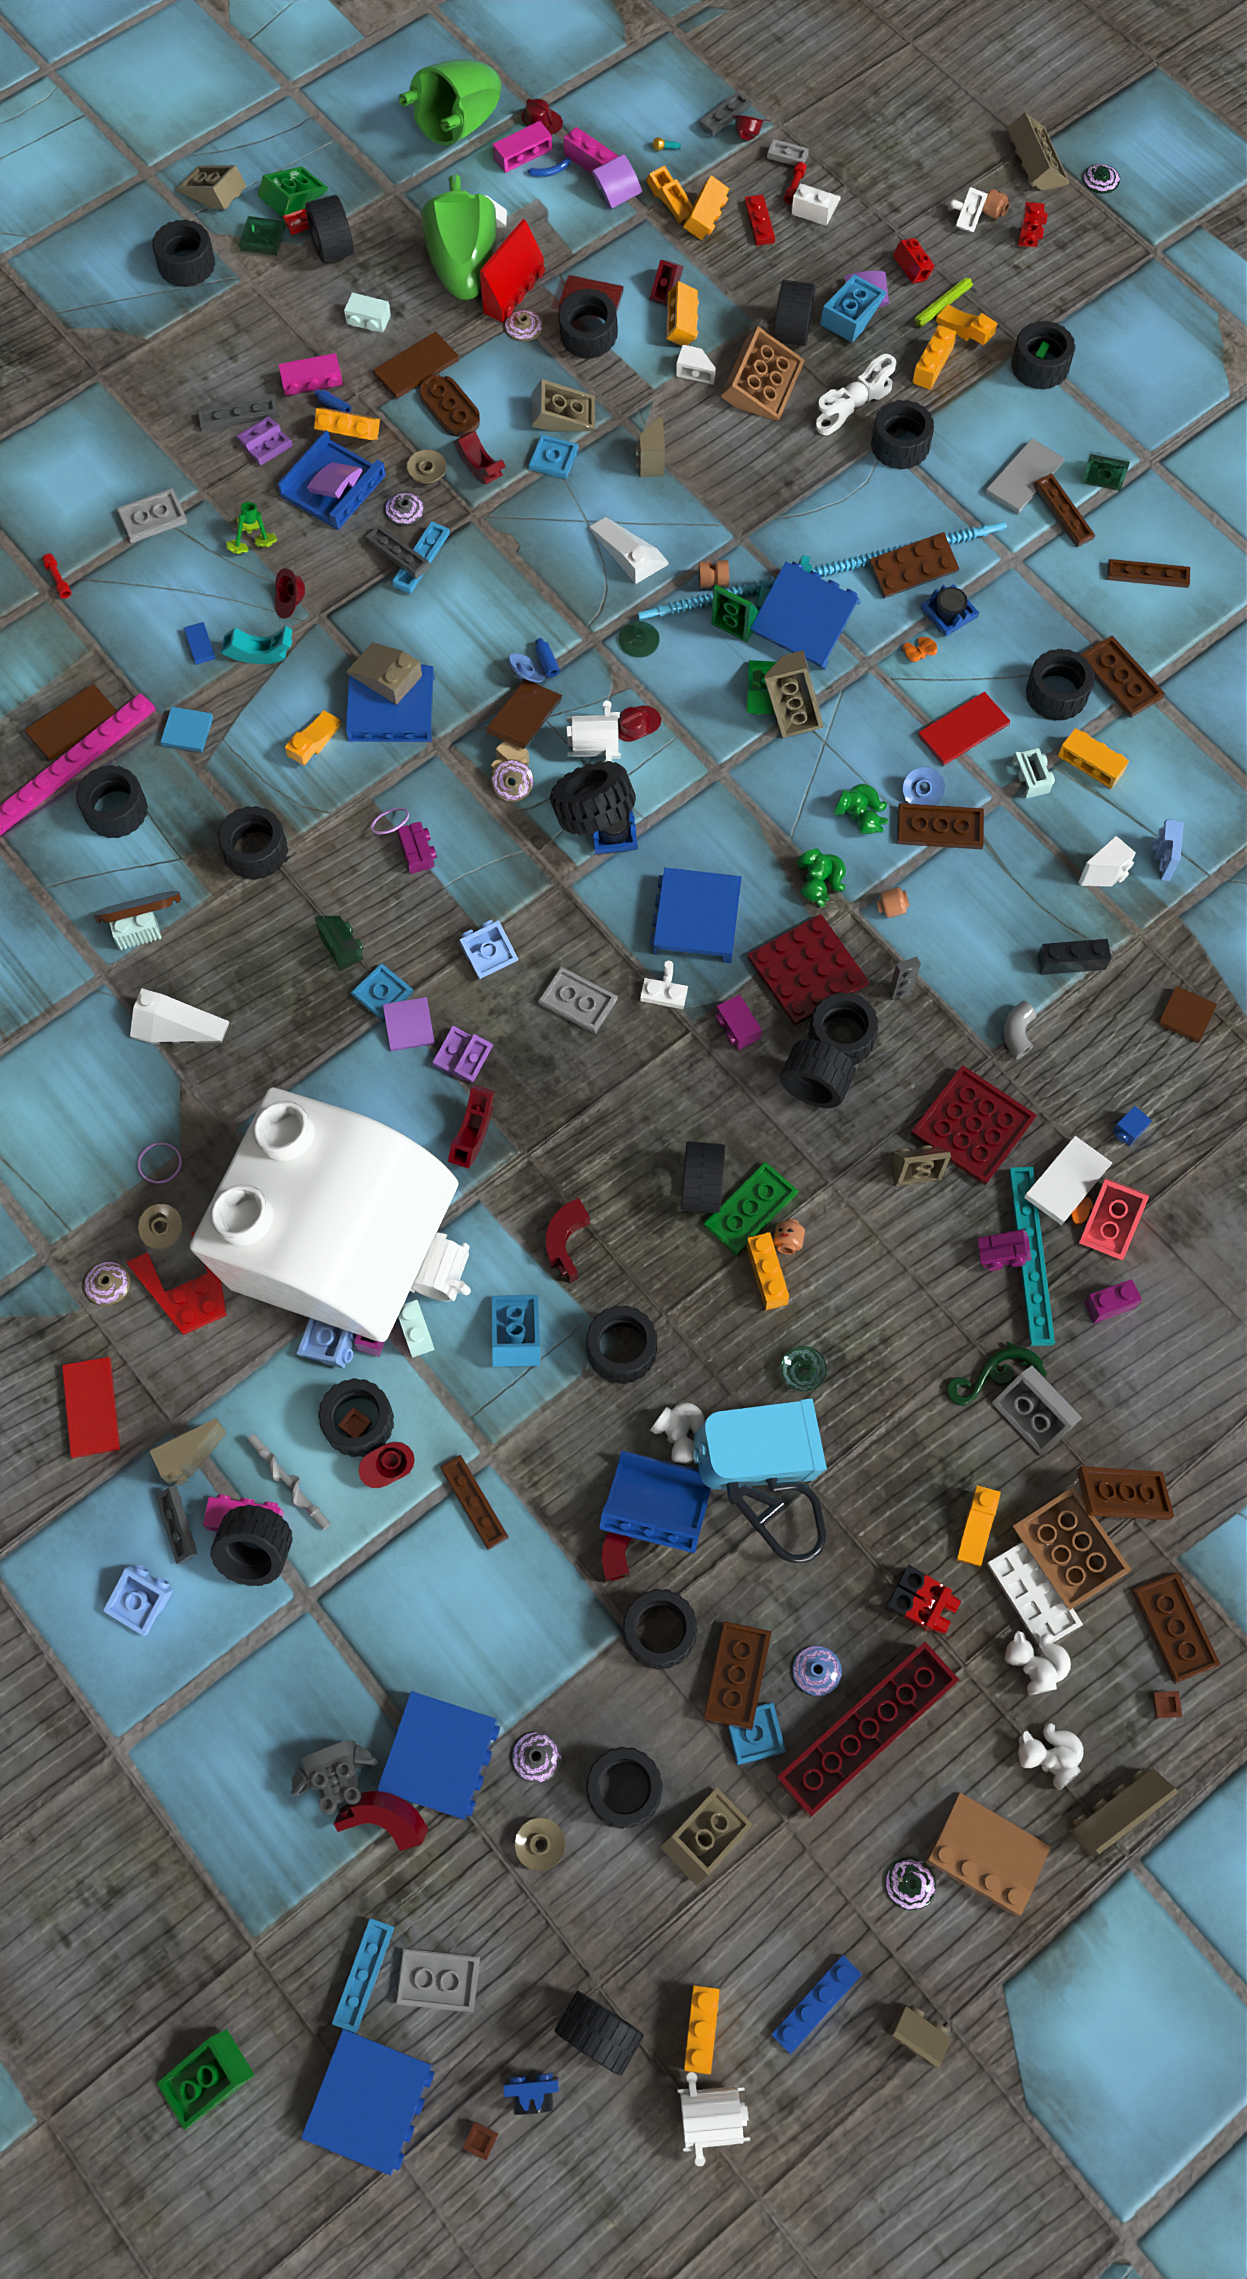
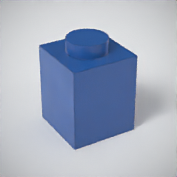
[1113,1106,1152,1146]

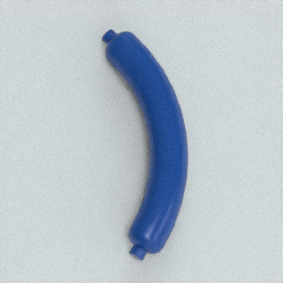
[527,157,571,177]

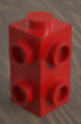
[1018,202,1048,247]
[893,238,935,283]

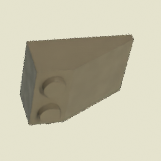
[176,165,246,210]
[531,379,595,431]
[347,642,422,705]
[892,1146,951,1186]
[150,1418,227,1486]
[660,1787,753,1886]

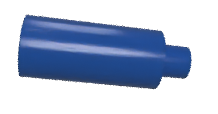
[314,389,351,413]
[535,638,560,678]

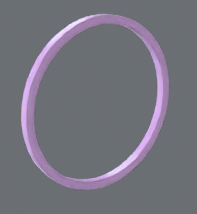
[371,807,409,834]
[138,1142,182,1184]

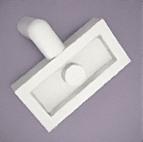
[947,187,988,234]
[640,961,688,1009]

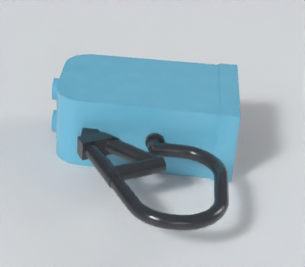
[693,1399,827,1563]

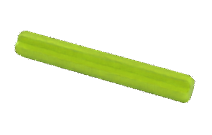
[915,277,973,327]

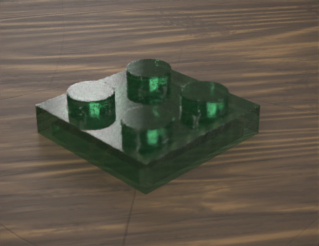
[239,216,286,256]

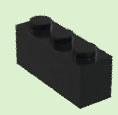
[1038,939,1111,975]

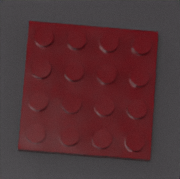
[747,914,869,1026]
[911,1065,1037,1186]

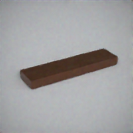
[1034,473,1096,547]
[1107,559,1190,588]
[440,1455,509,1550]

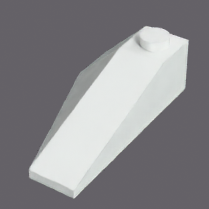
[589,517,669,584]
[130,989,229,1044]

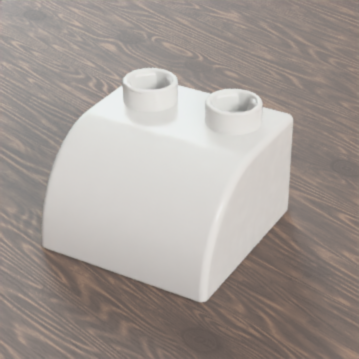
[190,1087,458,1342]

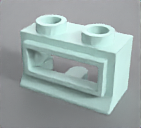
[1012,748,1055,799]

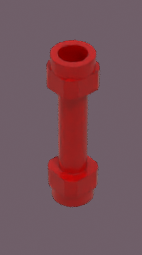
[784,162,807,204]
[42,553,72,599]

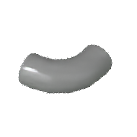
[1003,1000,1036,1060]

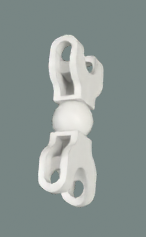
[816,354,896,435]

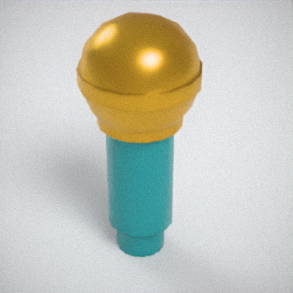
[652,137,681,151]

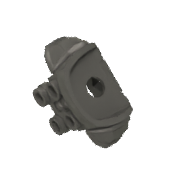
[291,1740,378,1815]

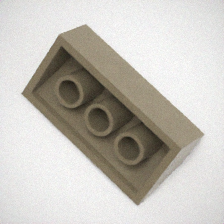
[1008,112,1070,191]
[764,650,824,738]
[1069,1768,1179,1857]

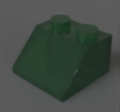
[1081,451,1130,491]
[314,916,364,971]

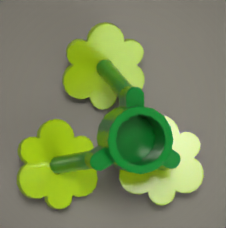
[226,502,277,554]

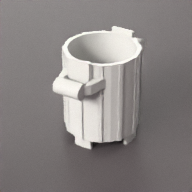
[567,701,621,762]
[410,1233,471,1302]
[677,2072,750,2166]

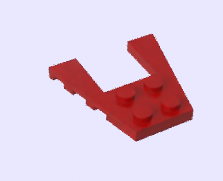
[126,1231,227,1335]

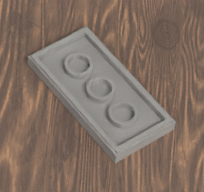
[985,438,1065,514]

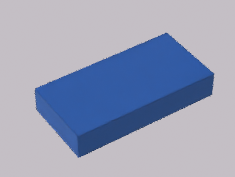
[184,622,216,664]

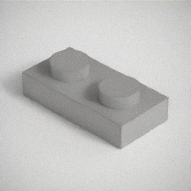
[767,139,809,166]

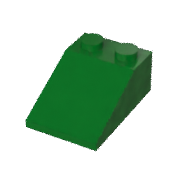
[258,166,328,217]
[711,585,759,642]
[747,660,777,716]
[157,2029,255,2130]

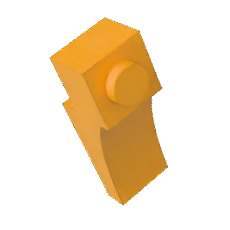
[646,165,693,224]
[936,304,997,346]
[285,710,342,766]
[956,1485,1001,1567]

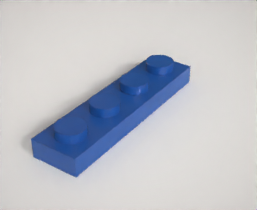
[771,1955,862,2055]

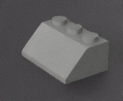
[992,1366,1082,1456]

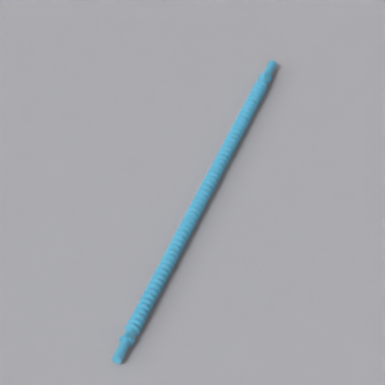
[637,521,1007,620]

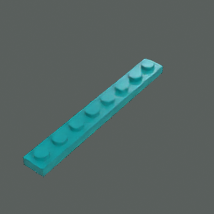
[1009,1167,1055,1347]

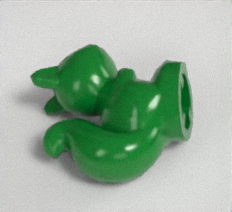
[834,784,889,834]
[796,848,846,908]

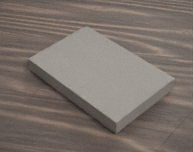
[116,488,188,543]
[538,967,618,1034]
[396,1949,480,2013]

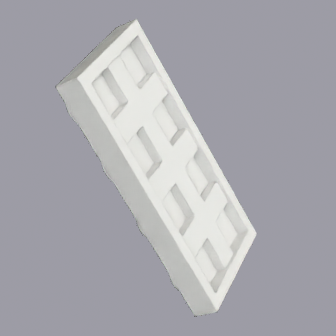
[987,1542,1083,1650]

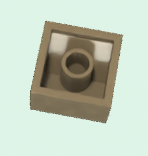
[636,417,665,477]
[887,2005,951,2068]

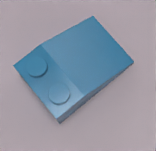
[820,274,887,342]
[491,1295,540,1367]

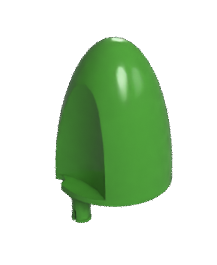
[399,59,502,146]
[421,175,497,300]

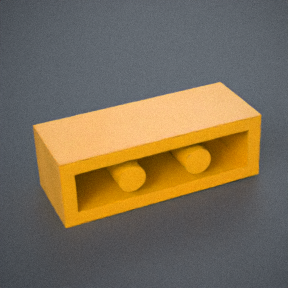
[683,176,729,240]
[666,281,699,346]
[913,325,957,390]
[314,408,380,440]
[1058,728,1129,789]
[746,1232,789,1311]
[684,1985,720,2075]

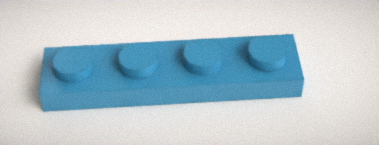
[392,521,450,594]
[332,1918,395,2033]

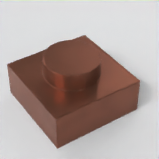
[338,1407,372,1438]
[1152,1691,1183,1719]
[463,2121,499,2161]

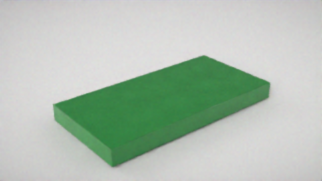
[703,1162,799,1256]

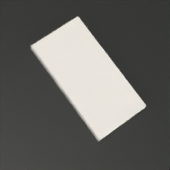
[1024,1136,1112,1225]

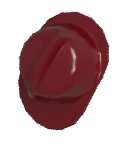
[521,98,563,135]
[732,115,772,140]
[275,568,305,619]
[618,705,661,742]
[358,1442,415,1488]

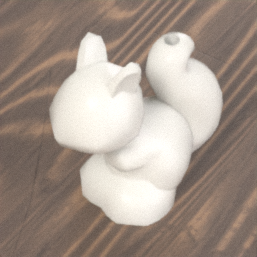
[650,1402,705,1464]
[1004,1631,1071,1695]
[1018,1723,1083,1791]

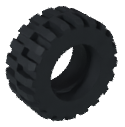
[550,761,636,835]

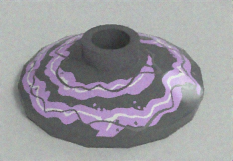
[385,492,425,526]
[512,1731,562,1783]

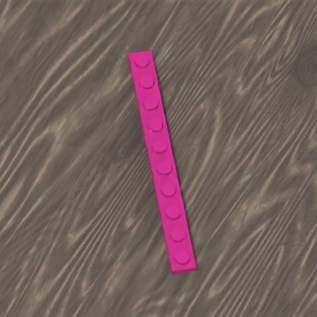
[0,693,156,835]

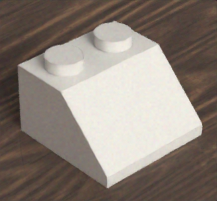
[792,184,841,226]
[1078,836,1136,887]

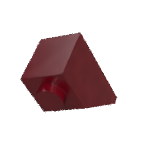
[649,259,684,305]

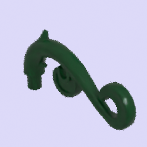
[946,1342,1048,1406]

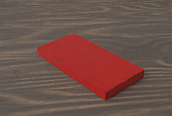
[918,692,1011,766]
[62,1357,121,1458]

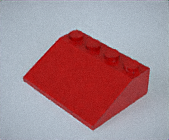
[480,219,545,323]

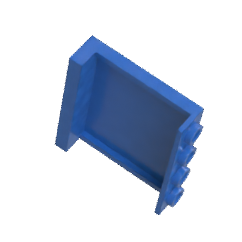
[278,430,386,530]
[750,561,861,669]
[346,665,435,742]
[650,867,742,963]
[599,1451,711,1553]
[377,1691,500,1821]
[301,2029,435,2176]

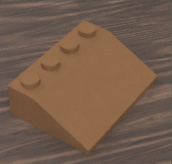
[721,326,805,421]
[1013,1486,1131,1610]
[925,1793,1051,1916]

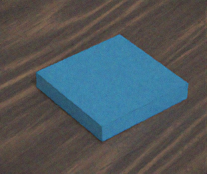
[528,434,579,479]
[161,707,213,753]
[351,963,414,1022]
[727,1702,786,1765]

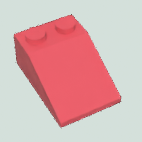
[1079,1178,1149,1260]

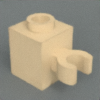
[491,741,529,773]

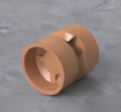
[699,560,729,589]

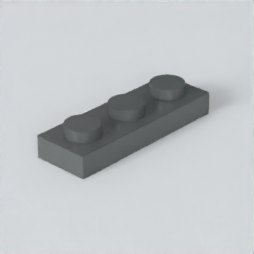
[699,91,751,136]
[889,957,921,1000]
[156,1486,197,1564]

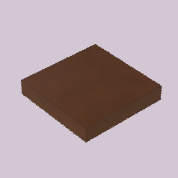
[1158,986,1217,1043]

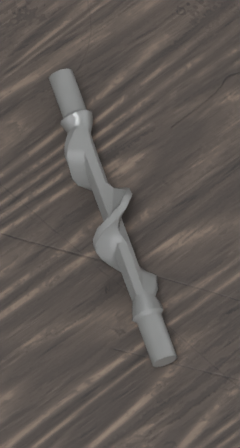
[248,1434,331,1530]

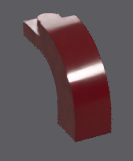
[453,431,506,484]
[448,1084,495,1169]
[546,1198,590,1283]
[602,1532,633,1583]
[333,1791,429,1851]

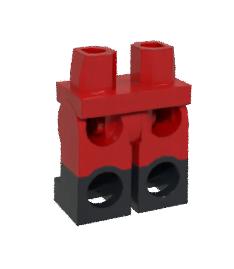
[884,1565,961,1634]

